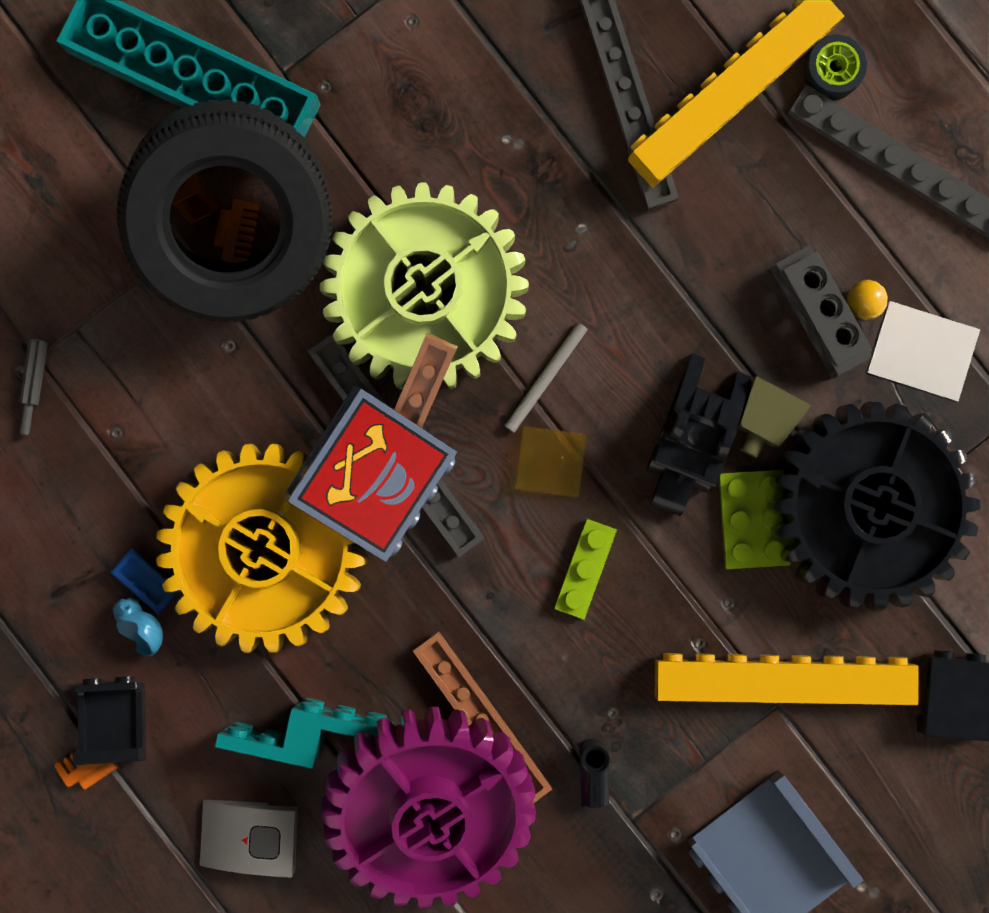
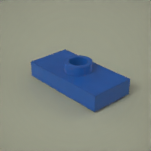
[110,548,181,615]

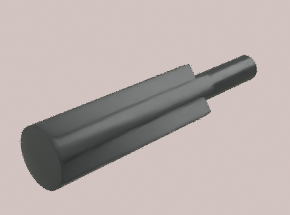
[19,338,48,436]

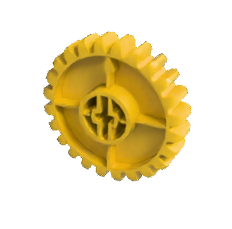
[156,444,367,653]

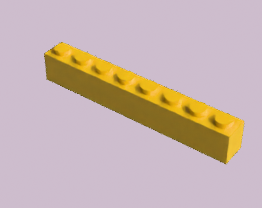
[628,0,844,188]
[655,653,918,705]

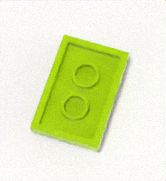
[719,470,791,569]

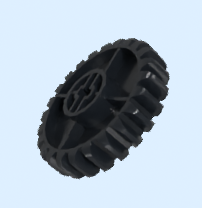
[767,400,981,611]

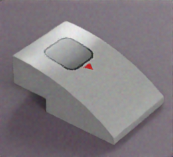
[200,800,298,878]

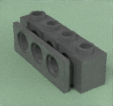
[770,245,872,379]

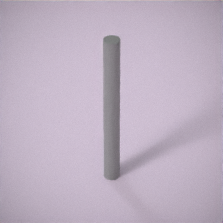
[504,323,588,433]

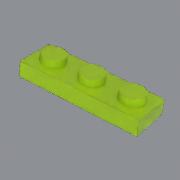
[554,519,617,620]

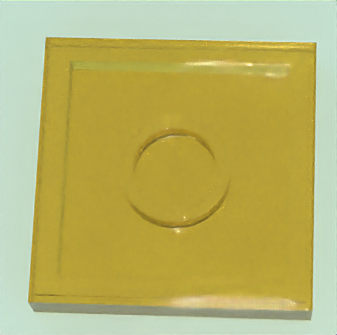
[515,426,587,498]

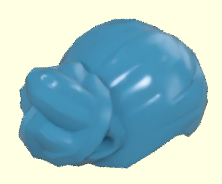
[112,597,163,656]

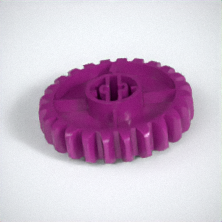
[321,707,536,909]

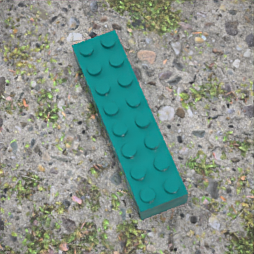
[57,0,321,138]

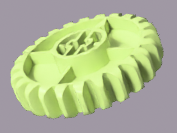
[320,182,529,390]

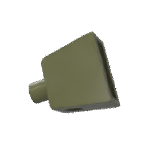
[737,376,811,458]

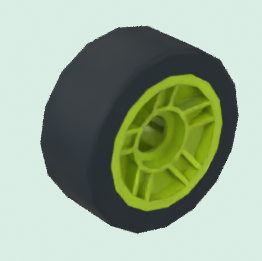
[803,34,868,100]

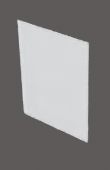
[868,301,980,401]

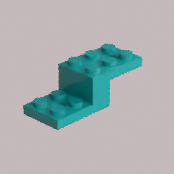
[215,698,393,769]

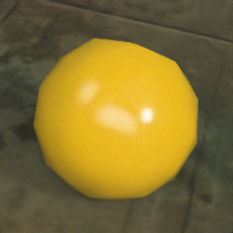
[847,280,888,320]

